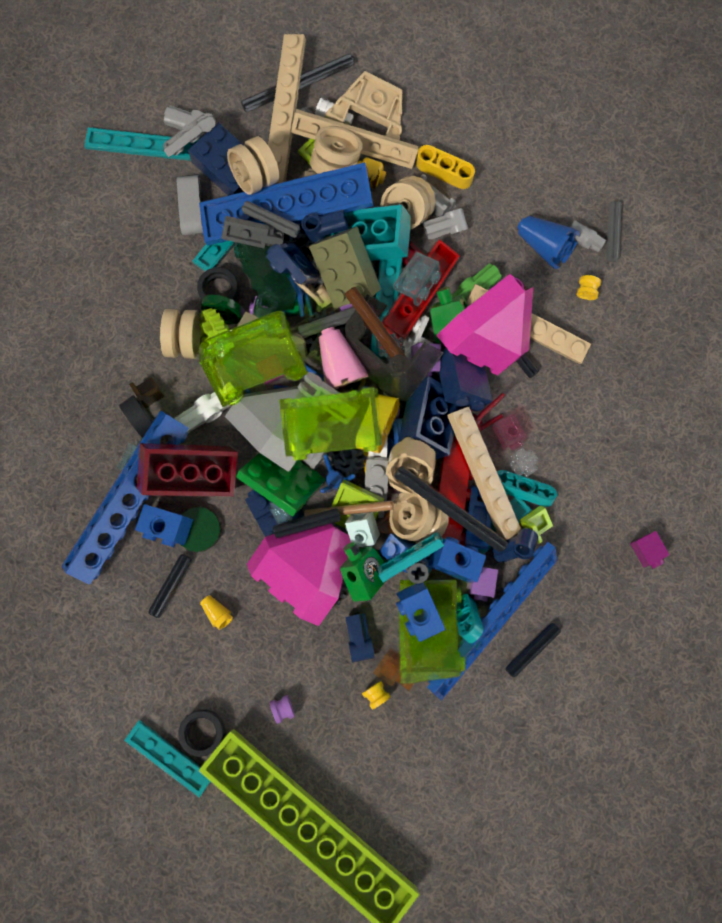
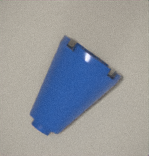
[517,216,580,269]

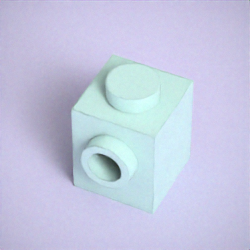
[345,512,380,548]

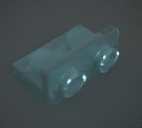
[393,252,441,306]

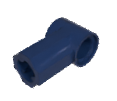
[301,210,348,242]
[492,528,538,563]
[346,613,375,663]

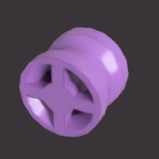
[269,695,295,724]

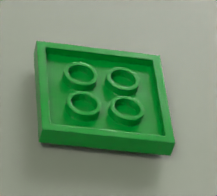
[236,453,326,517]

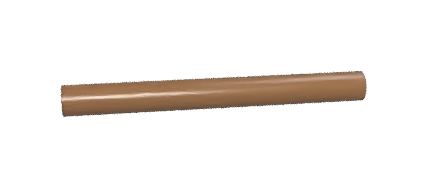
[304,501,394,517]

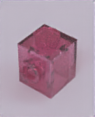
[492,414,527,451]

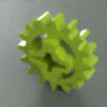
[199,308,230,357]

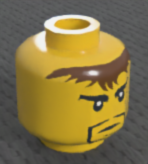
[358,158,386,189]

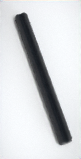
[241,53,354,112]
[394,466,508,552]

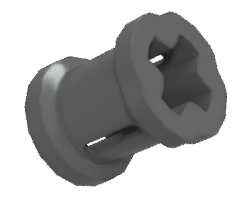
[405,560,429,584]

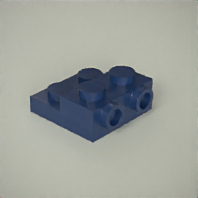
[266,243,322,285]
[245,490,305,537]

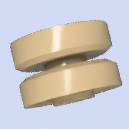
[310,126,362,174]
[227,136,279,195]
[381,176,436,230]
[160,309,201,359]
[389,491,449,543]

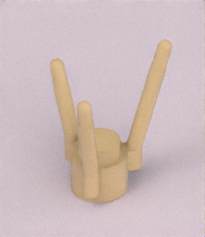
[294,281,331,308]

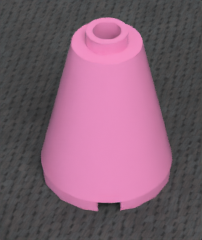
[318,327,368,390]

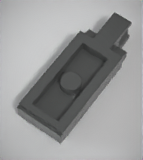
[221,216,284,248]

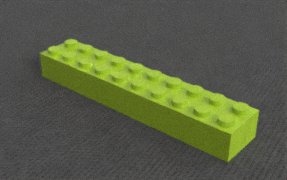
[198,729,419,923]

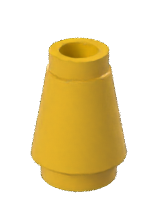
[200,595,233,630]

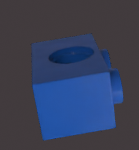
[135,504,193,548]
[428,537,486,583]
[396,582,445,642]

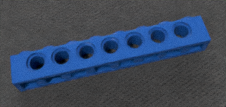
[62,410,189,585]

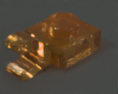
[373,654,414,691]

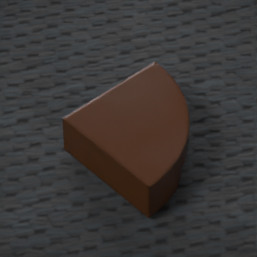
[376,512,394,535]

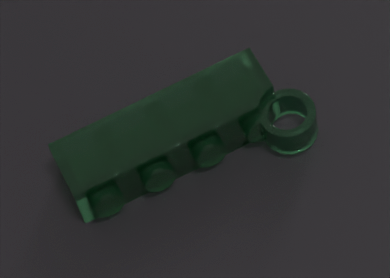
[234,243,297,320]

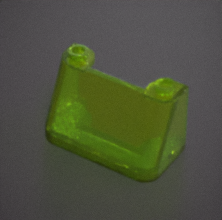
[199,311,308,407]
[279,387,382,461]
[398,580,465,684]

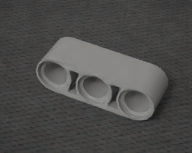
[177,175,203,235]

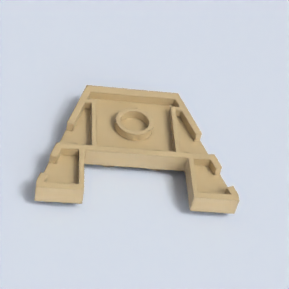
[324,71,402,140]

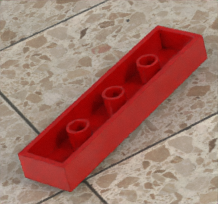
[381,239,460,342]

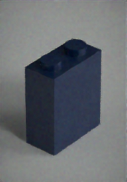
[439,348,493,411]

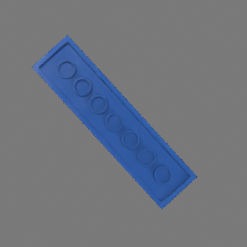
[199,162,374,246]
[427,542,557,701]

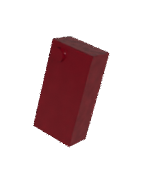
[137,443,238,497]

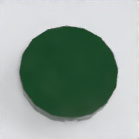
[201,295,245,325]
[181,507,221,552]

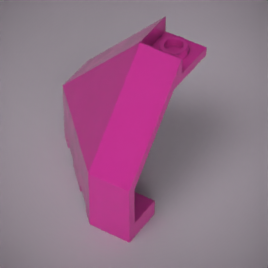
[437,274,533,375]
[247,524,351,626]

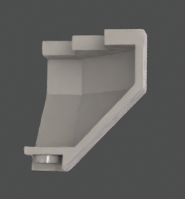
[225,386,326,472]

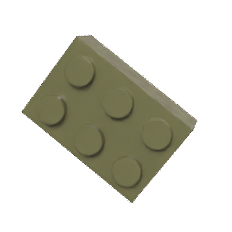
[309,226,381,309]

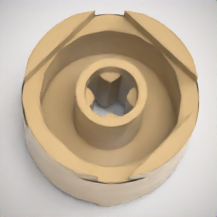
[386,437,436,494]

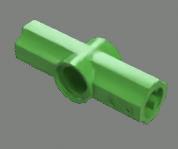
[452,263,502,300]

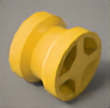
[576,275,601,300]
[362,681,391,710]

